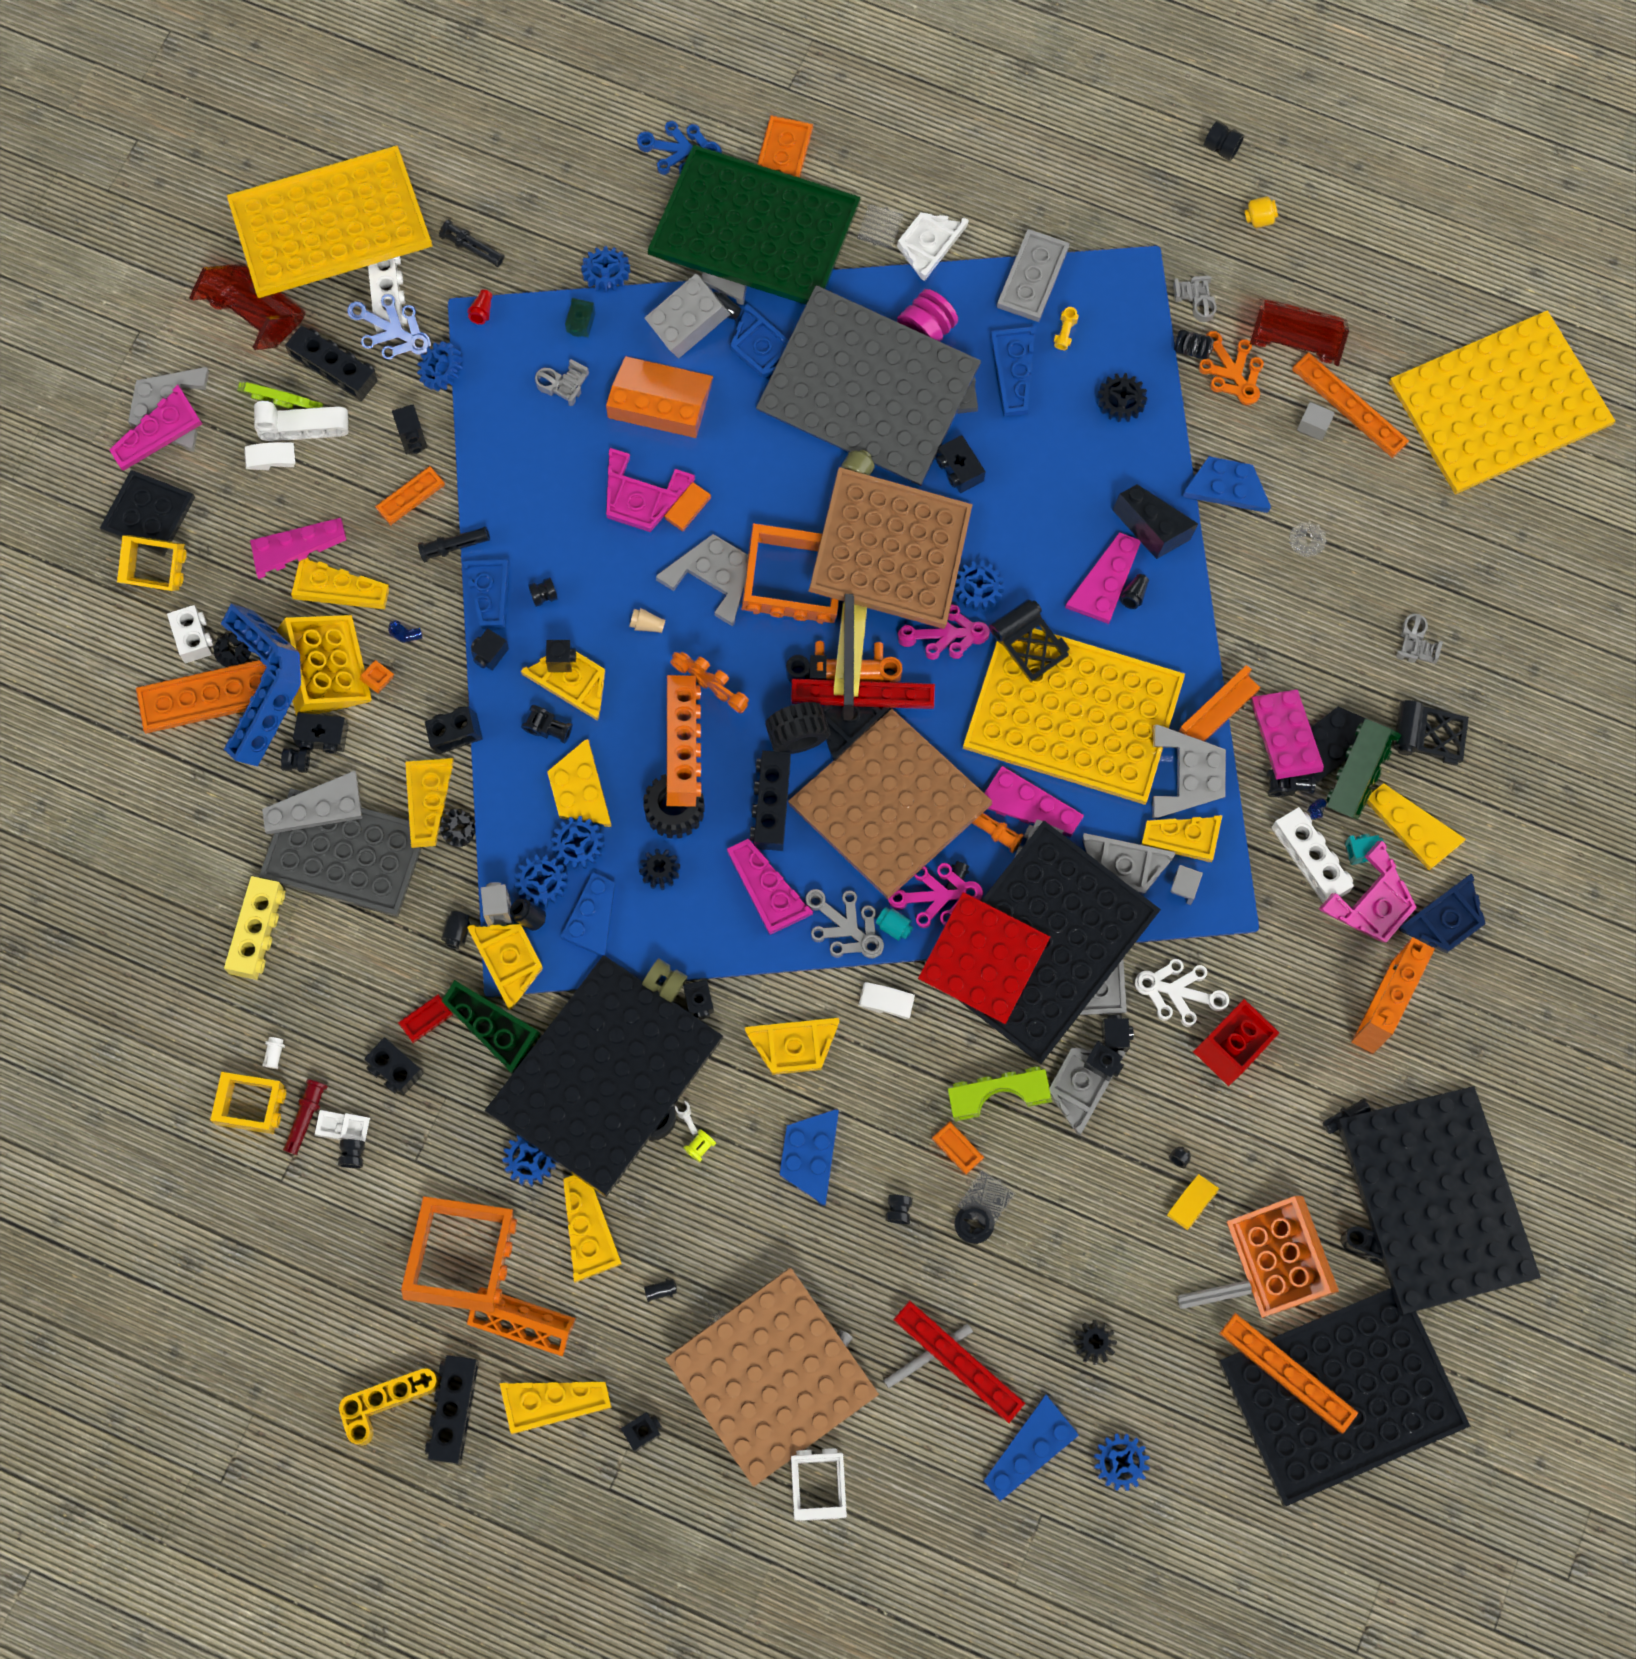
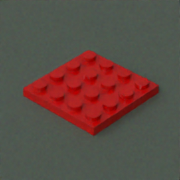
[918,892,1050,1024]

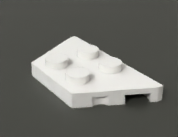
[897,213,969,281]

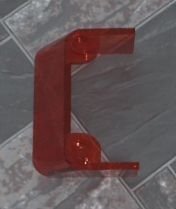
[189,264,306,350]
[1250,298,1349,366]

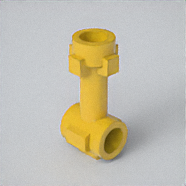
[1054,307,1079,350]

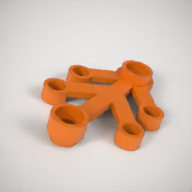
[1199,331,1264,405]
[670,652,749,713]

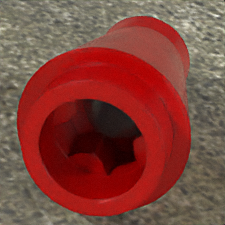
[468,290,493,325]

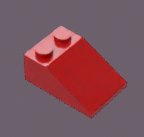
[1193,999,1280,1087]

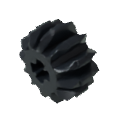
[1174,330,1214,359]
[639,848,680,890]
[1073,1320,1117,1365]

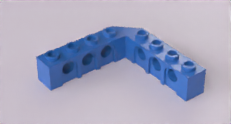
[221,604,301,767]

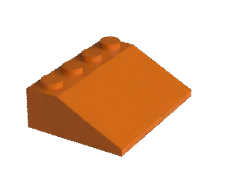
[606,356,713,438]
[1226,1196,1339,1318]

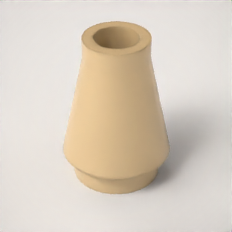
[629,608,665,633]

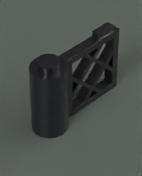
[989,599,1070,683]
[1394,700,1469,766]

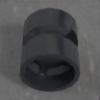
[1203,120,1245,161]

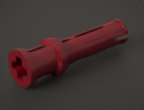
[283,1079,328,1156]

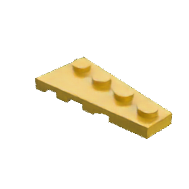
[291,557,389,609]
[405,758,454,848]
[1367,783,1466,871]
[563,1175,622,1283]
[499,1382,612,1435]

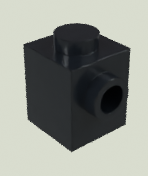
[471,628,509,671]
[546,640,576,672]
[1101,1015,1134,1053]

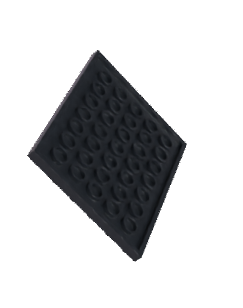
[956,821,1161,1065]
[485,955,723,1197]
[1336,1086,1541,1316]
[1218,1288,1471,1507]

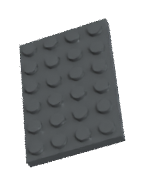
[259,788,422,917]

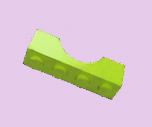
[948,1067,1052,1122]

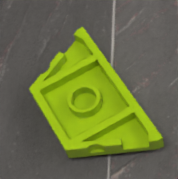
[237,382,323,410]

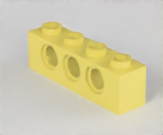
[224,876,285,980]

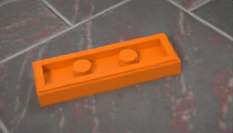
[375,466,445,526]

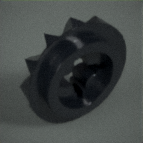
[213,632,251,667]
[440,809,476,847]
[954,1204,995,1244]

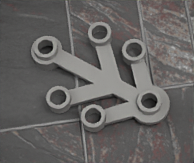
[806,889,884,958]

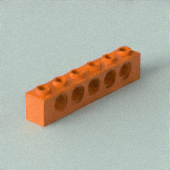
[667,675,701,807]

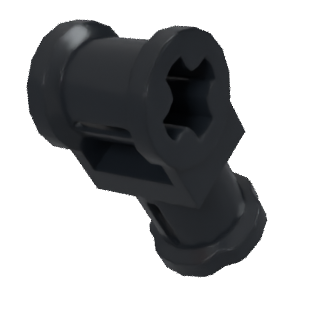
[521,705,573,744]
[1266,769,1316,798]

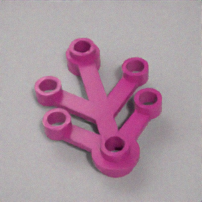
[898,605,990,660]
[888,863,983,928]

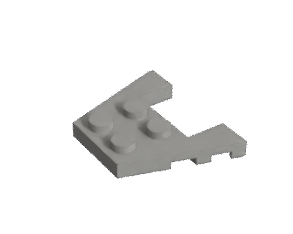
[128,367,209,452]
[656,534,748,626]
[1152,725,1226,819]

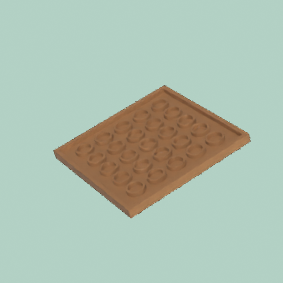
[808,467,973,629]
[788,709,992,899]
[665,1267,879,1487]

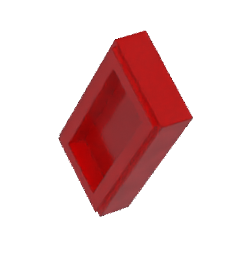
[398,994,453,1043]

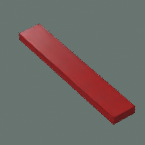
[791,679,935,709]
[893,1300,1026,1423]

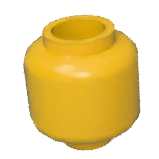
[1244,196,1278,228]

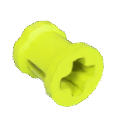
[683,1129,716,1163]

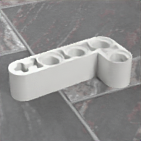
[254,401,349,441]

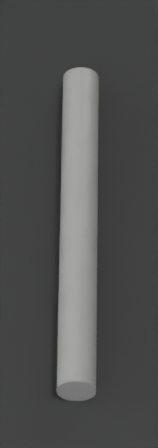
[883,1324,973,1389]

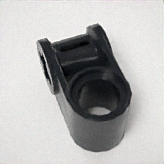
[1341,1226,1383,1264]

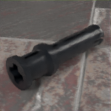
[439,220,505,268]
[418,526,490,563]

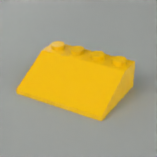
[276,615,372,716]

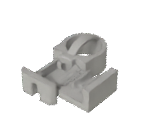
[1173,276,1217,322]
[535,359,589,406]
[1396,614,1443,664]

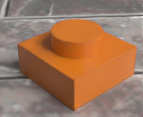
[360,660,394,693]

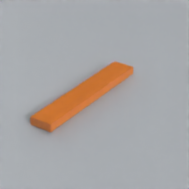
[1292,352,1409,458]
[1219,1313,1358,1434]

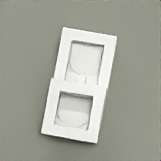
[244,442,295,470]
[858,982,915,1019]
[314,1110,370,1142]

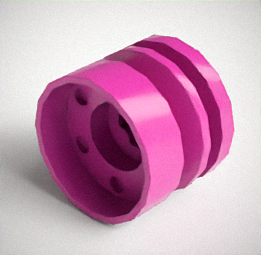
[897,289,958,342]

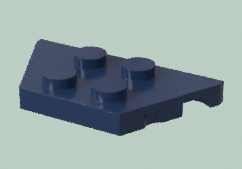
[1399,874,1486,954]

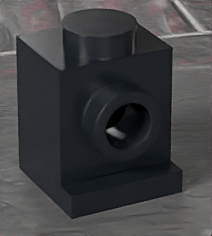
[683,979,714,1020]
[1083,1041,1124,1081]
[620,1412,662,1452]

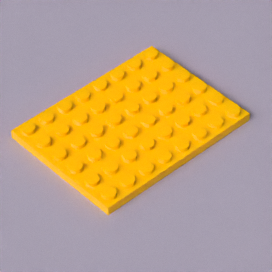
[226,145,433,298]
[1389,310,1615,495]
[963,628,1185,805]

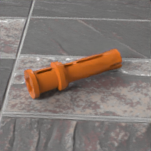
[972,813,1024,853]

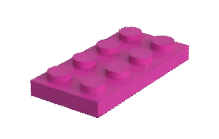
[1251,689,1324,780]

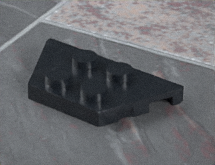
[823,705,892,761]
[1311,706,1369,785]

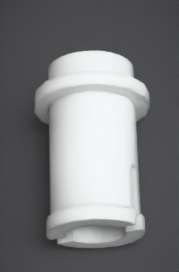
[262,1037,285,1069]

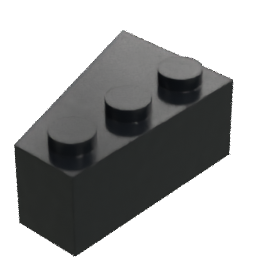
[1113,484,1198,559]

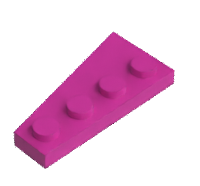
[250,518,346,579]
[984,766,1084,837]

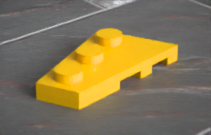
[1141,815,1222,863]

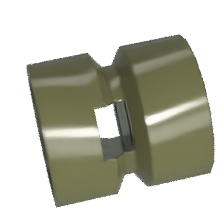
[642,958,688,1003]

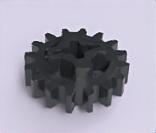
[1097,373,1148,422]

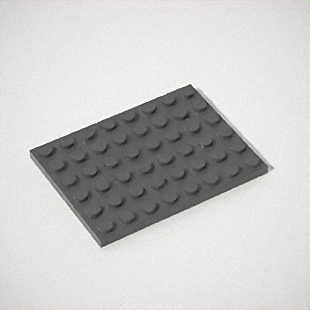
[756,285,981,486]

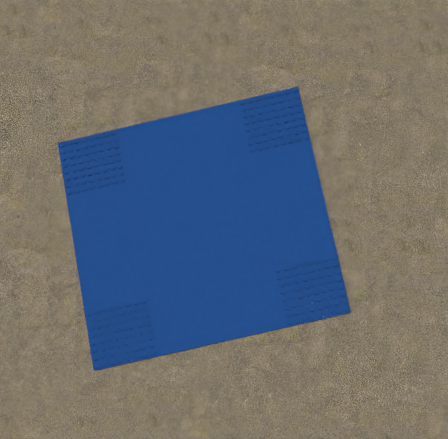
[448,246,1259,997]

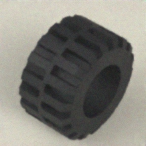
[765,702,831,754]
[643,774,705,839]

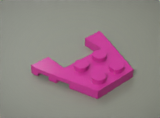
[606,448,695,532]
[1319,841,1417,943]

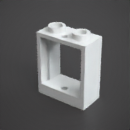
[791,1449,847,1521]

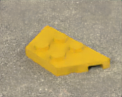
[521,652,605,721]
[547,739,611,827]
[467,924,543,1010]
[745,1018,839,1075]

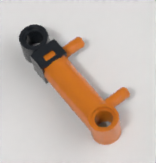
[786,641,902,683]

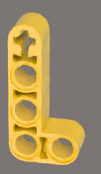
[339,1368,439,1446]

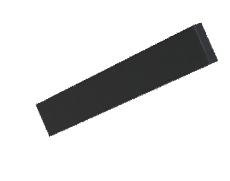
[844,594,854,720]

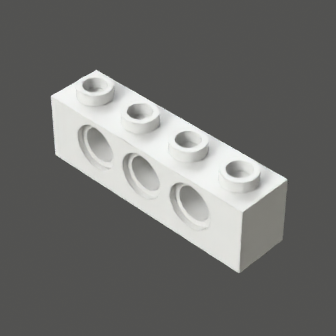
[368,256,408,334]
[1271,807,1354,903]

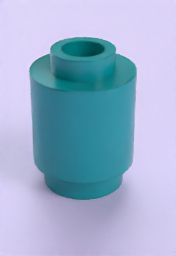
[876,907,913,941]

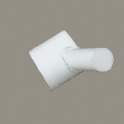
[675,1101,698,1136]

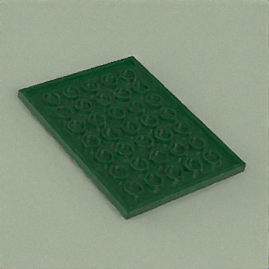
[648,145,861,305]

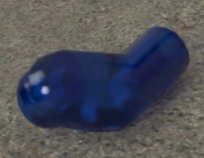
[388,620,423,643]
[1307,798,1327,820]

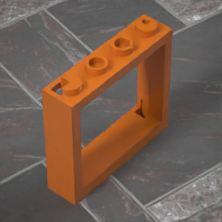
[741,523,839,624]
[1351,937,1435,1054]
[401,1196,517,1313]

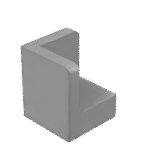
[1297,402,1335,441]
[1171,865,1203,905]

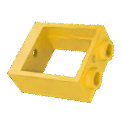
[117,535,187,591]
[210,1072,286,1134]

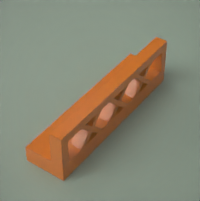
[1179,665,1261,742]
[467,1287,576,1357]

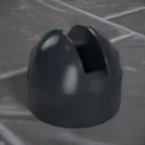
[1169,1146,1191,1168]

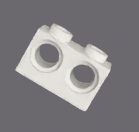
[167,605,213,663]

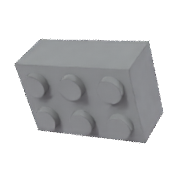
[645,273,730,358]

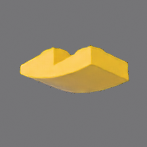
[1167,1174,1219,1230]

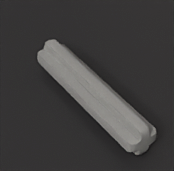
[1177,1280,1252,1309]

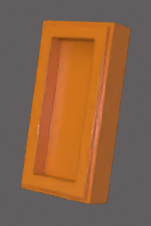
[664,482,711,532]
[932,1121,984,1175]

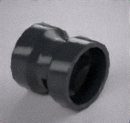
[528,578,558,607]
[281,747,310,773]
[338,1139,365,1168]
[885,1194,913,1224]

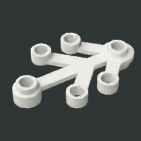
[1135,959,1229,1027]

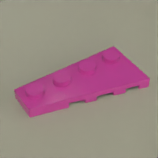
[109,385,202,471]
[1065,533,1141,624]
[727,839,813,935]

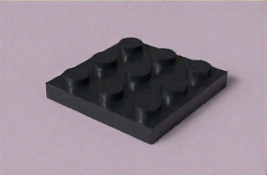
[100,470,195,556]

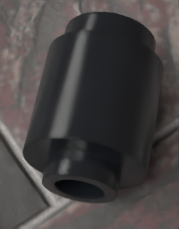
[510,899,546,931]
[441,911,471,949]

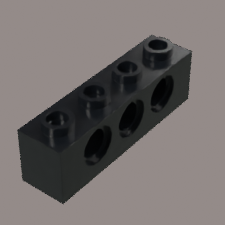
[285,325,378,402]
[750,750,791,851]
[425,1355,479,1465]

